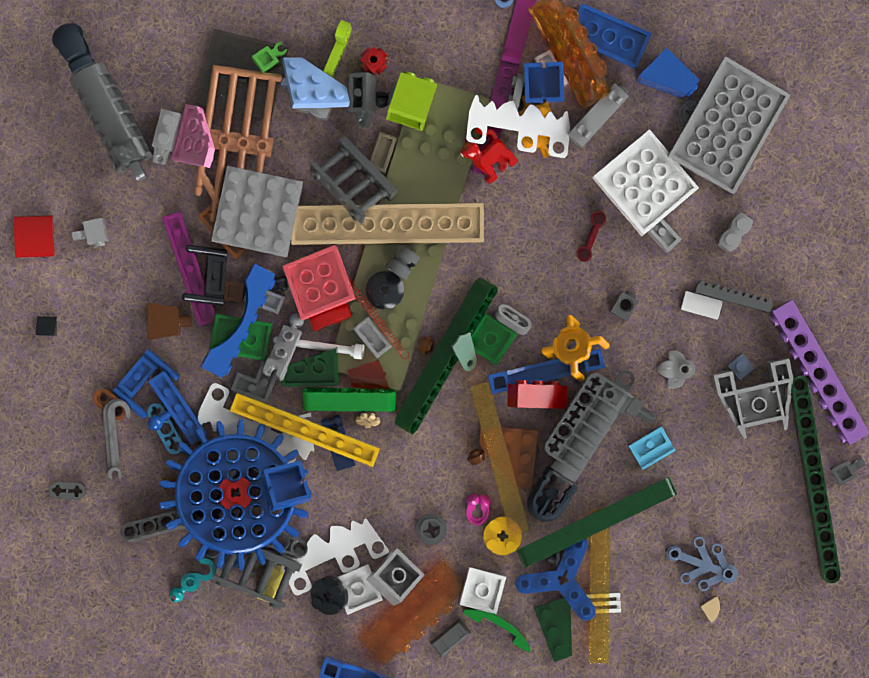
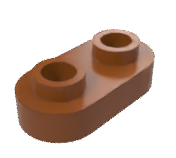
[93,388,126,420]

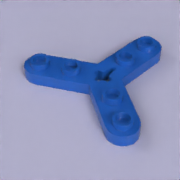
[515,539,596,621]

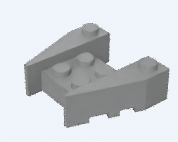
[710,357,793,439]

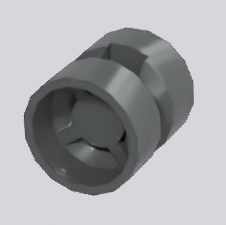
[385,244,421,281]

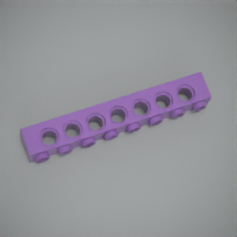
[770,300,869,445]

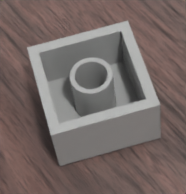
[366,548,425,606]

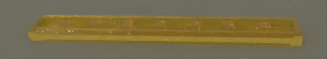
[470,382,529,536]
[589,509,610,664]

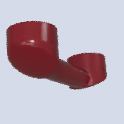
[576,211,607,262]

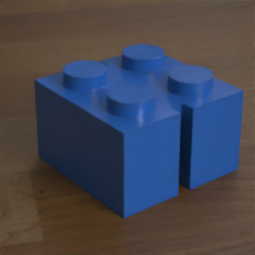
[524,62,565,104]
[261,460,312,511]

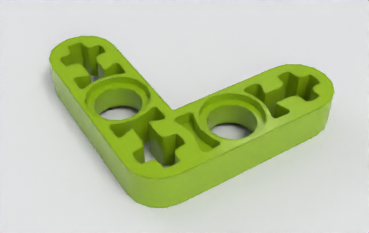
[323,20,352,78]

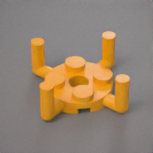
[541,315,610,382]

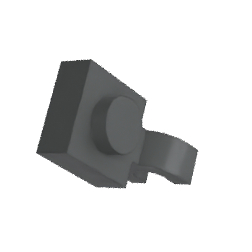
[830,457,866,486]

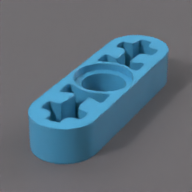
[147,403,184,454]

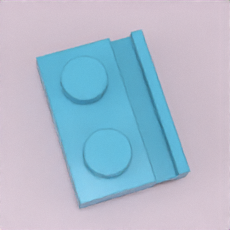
[628,426,676,470]

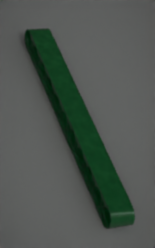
[791,376,841,584]

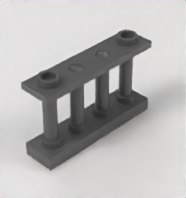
[310,136,397,225]
[213,548,302,610]

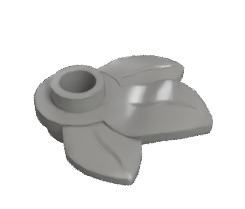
[657,351,695,389]

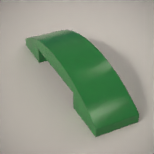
[463,608,531,653]

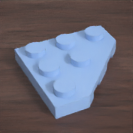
[282,57,350,108]

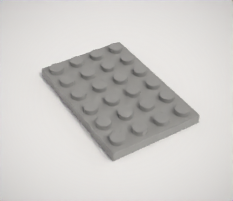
[667,56,790,195]

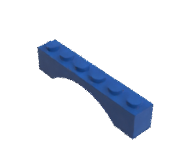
[200,264,276,378]
[487,349,605,394]

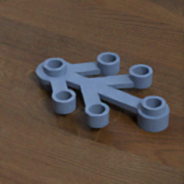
[666,536,738,591]

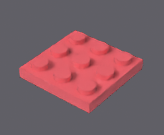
[283,245,356,320]

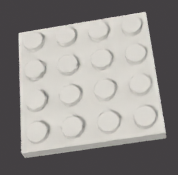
[592,129,699,236]

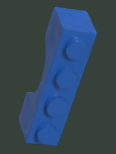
[319,655,392,678]

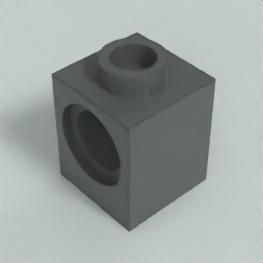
[610,291,639,321]

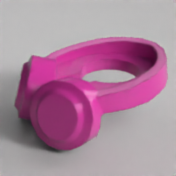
[466,493,492,525]

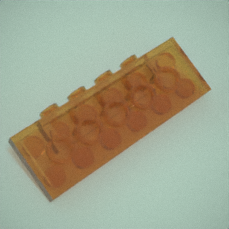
[528,0,611,110]
[358,559,464,666]

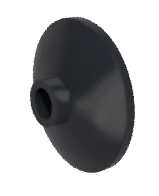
[366,271,404,309]

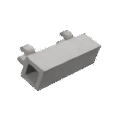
[568,84,629,149]

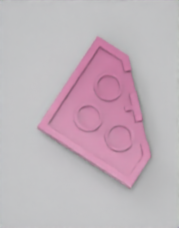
[170,104,215,168]

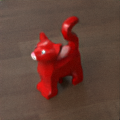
[460,127,519,184]

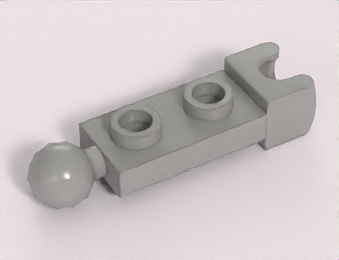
[263,313,304,381]

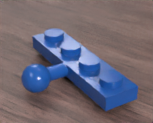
[147,371,207,445]

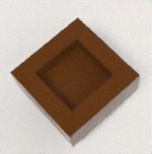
[224,281,245,303]

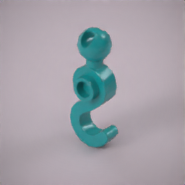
[169,557,217,602]

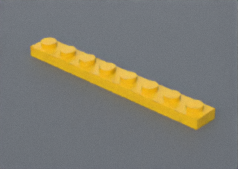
[230,393,380,467]

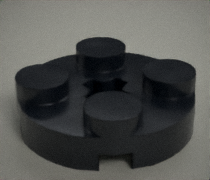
[311,576,349,615]

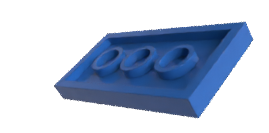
[566,3,652,69]

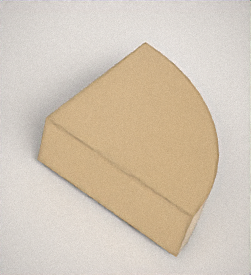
[700,596,720,622]

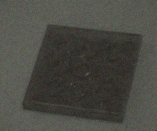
[196,28,289,122]

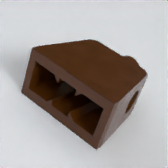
[147,303,192,340]

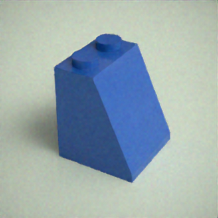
[636,48,700,99]

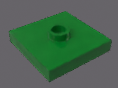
[472,313,518,366]

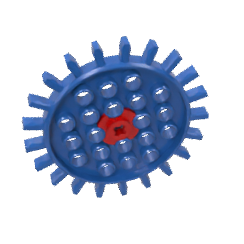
[160,419,311,570]

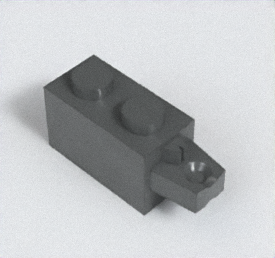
[349,72,376,128]

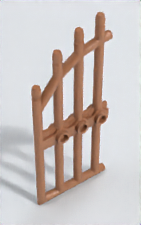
[194,65,283,222]

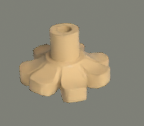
[356,411,380,428]

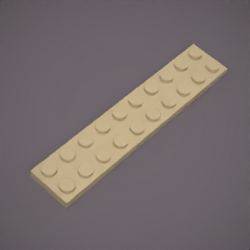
[291,203,484,245]

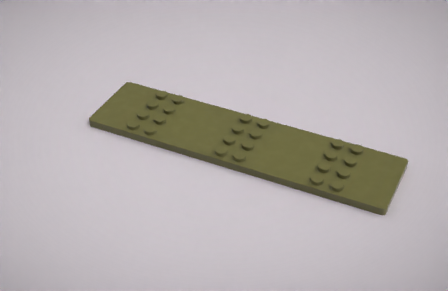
[335,77,490,390]

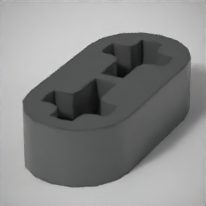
[49,481,87,500]

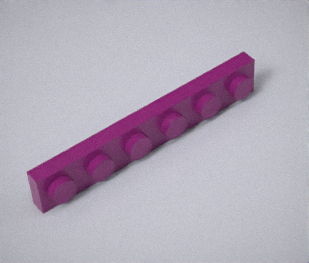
[162,211,215,326]

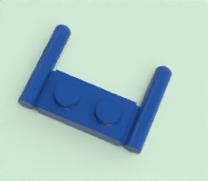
[112,349,180,418]

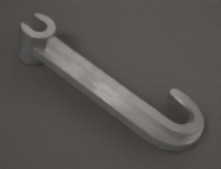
[103,399,131,479]

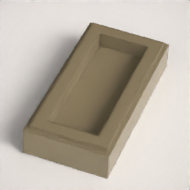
[369,131,398,174]

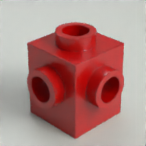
[360,47,388,75]

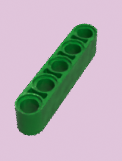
[302,387,396,412]

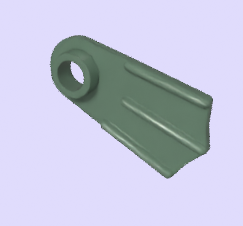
[451,332,477,371]

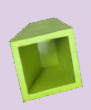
[386,71,437,131]

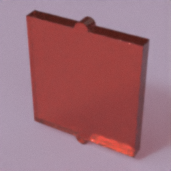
[347,359,390,391]

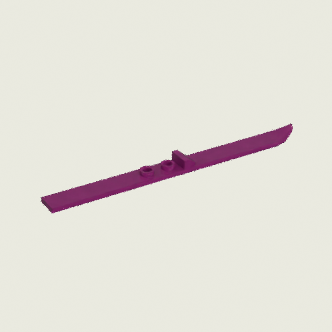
[472,0,536,175]

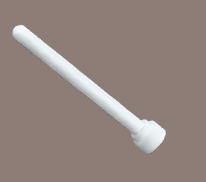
[273,337,365,360]

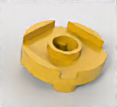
[483,516,522,555]

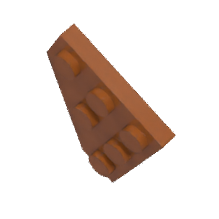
[479,425,538,488]

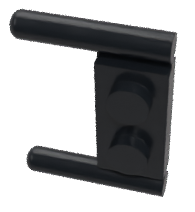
[182,244,228,306]

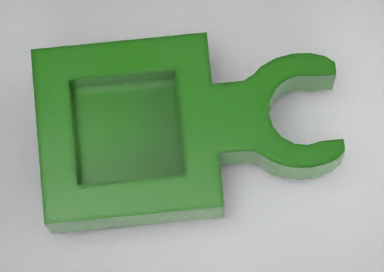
[252,42,287,73]

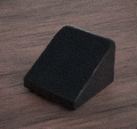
[35,316,57,336]

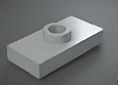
[353,317,392,358]

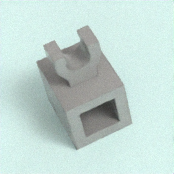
[72,218,109,248]

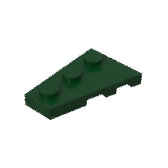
[281,347,340,387]
[534,597,572,662]

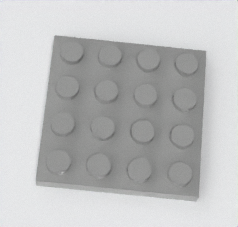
[211,166,303,258]

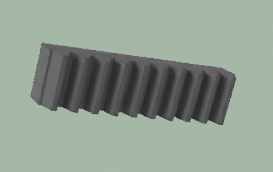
[694,280,772,313]

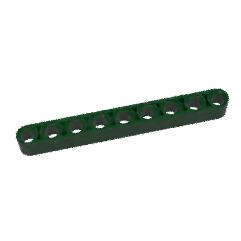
[395,278,498,434]
[516,477,677,568]

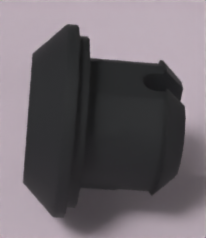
[376,91,389,108]
[275,276,288,292]
[546,552,560,566]

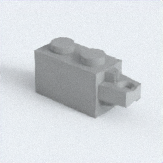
[152,109,182,165]

